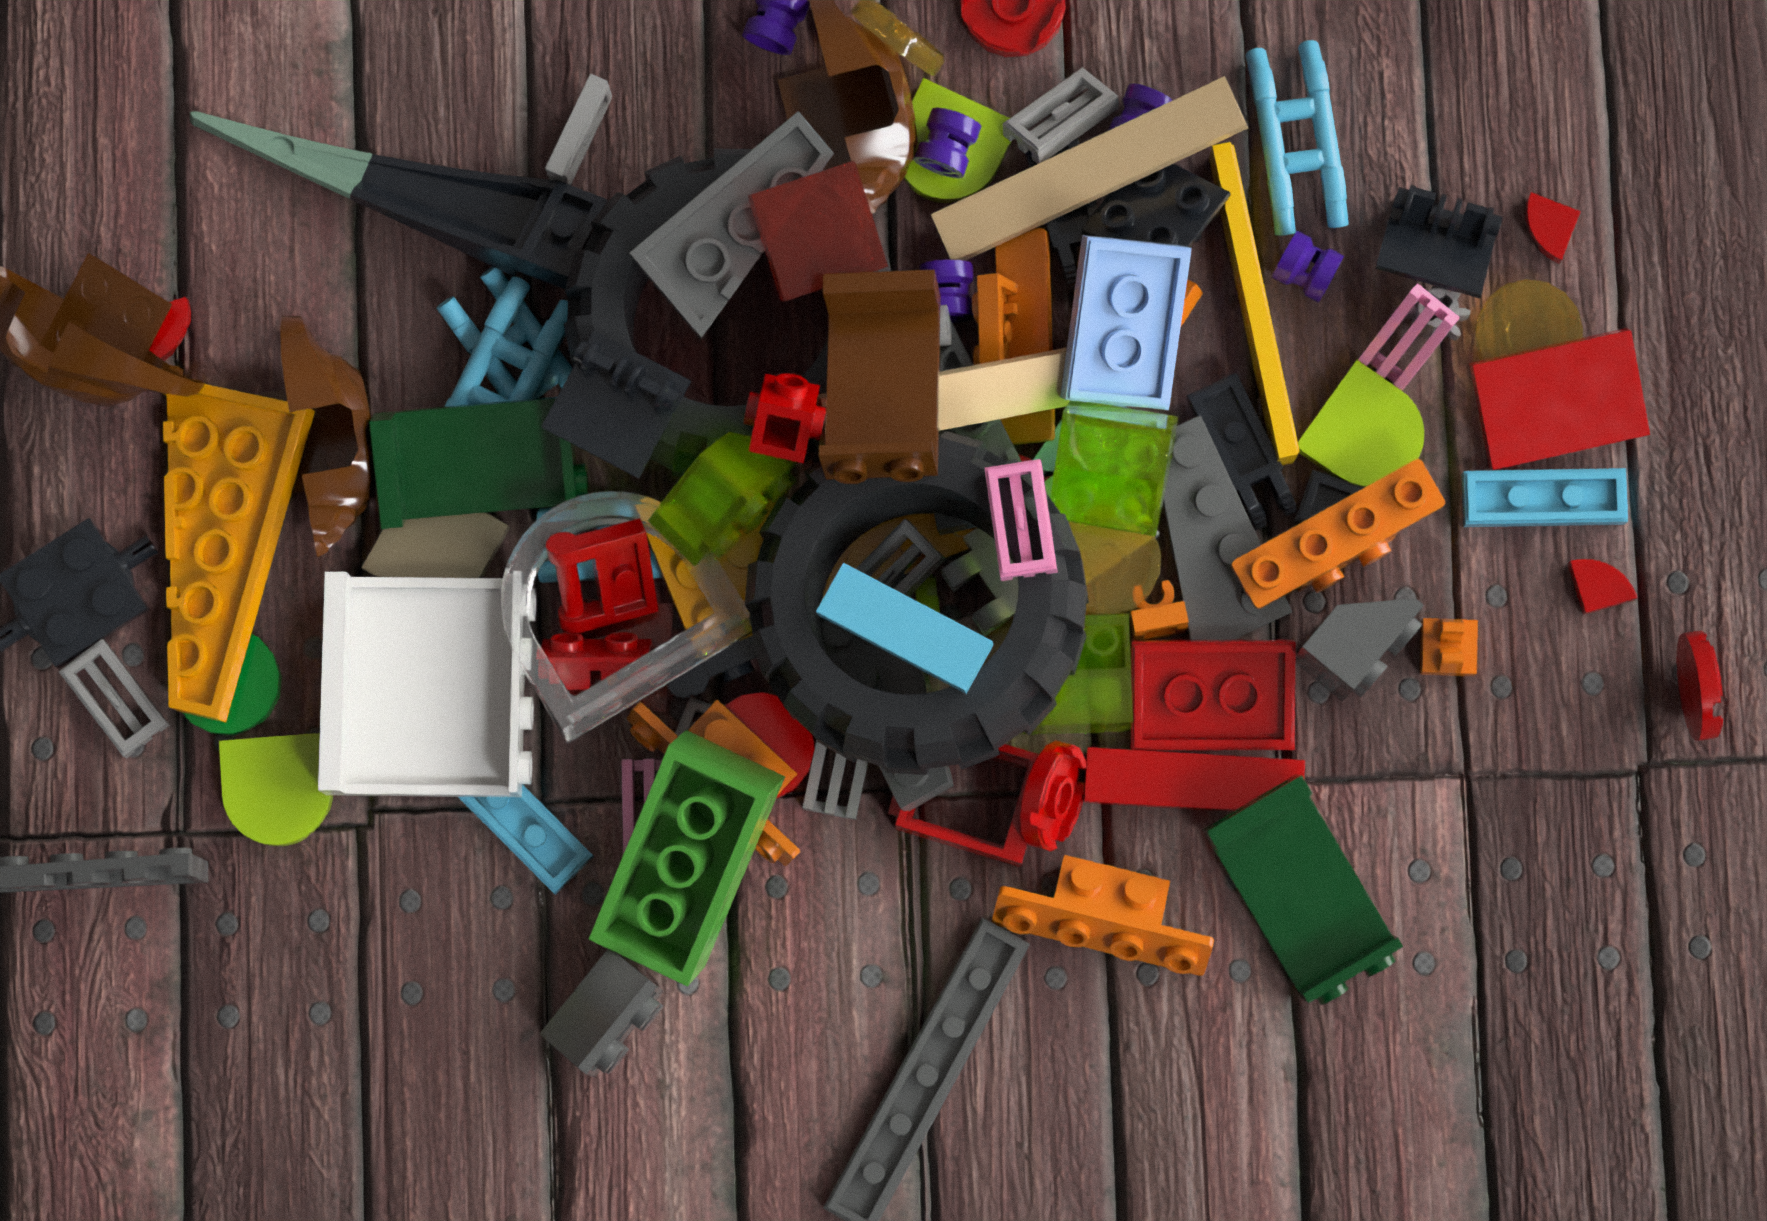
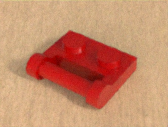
[546,518,658,634]

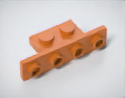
[972,228,1055,445]
[1231,459,1445,609]
[627,700,801,866]
[991,855,1214,976]

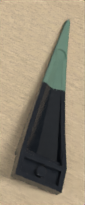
[190,111,608,289]

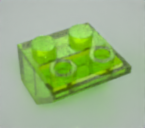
[1050,401,1178,536]
[648,432,799,566]
[1021,614,1133,735]

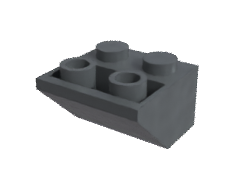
[1296,598,1424,702]
[540,949,664,1077]

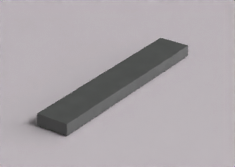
[823,918,1030,1221]

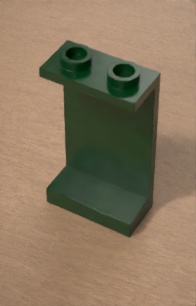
[369,397,589,529]
[1202,774,1403,1005]

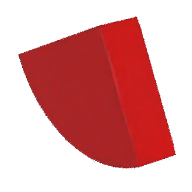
[1525,192,1581,264]
[149,297,191,361]
[1568,559,1638,615]

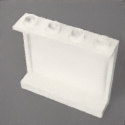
[318,572,536,797]

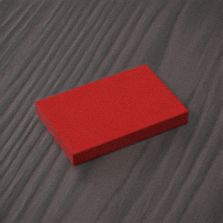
[1469,328,1650,470]
[1130,640,1296,750]

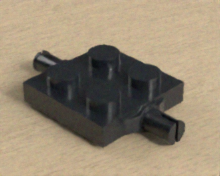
[0,518,158,668]

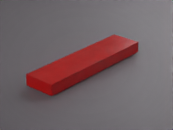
[1084,747,1305,812]

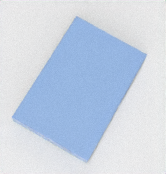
[1060,235,1192,410]

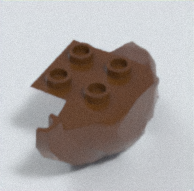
[778,0,918,219]
[0,253,205,407]
[255,316,376,557]

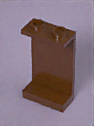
[819,270,941,484]

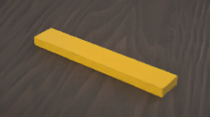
[1209,142,1300,466]

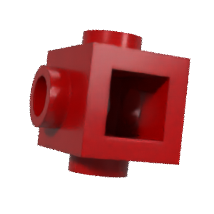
[743,373,827,463]

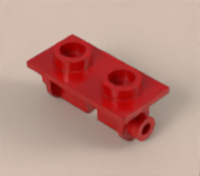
[537,632,652,690]

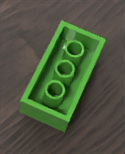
[589,730,785,987]

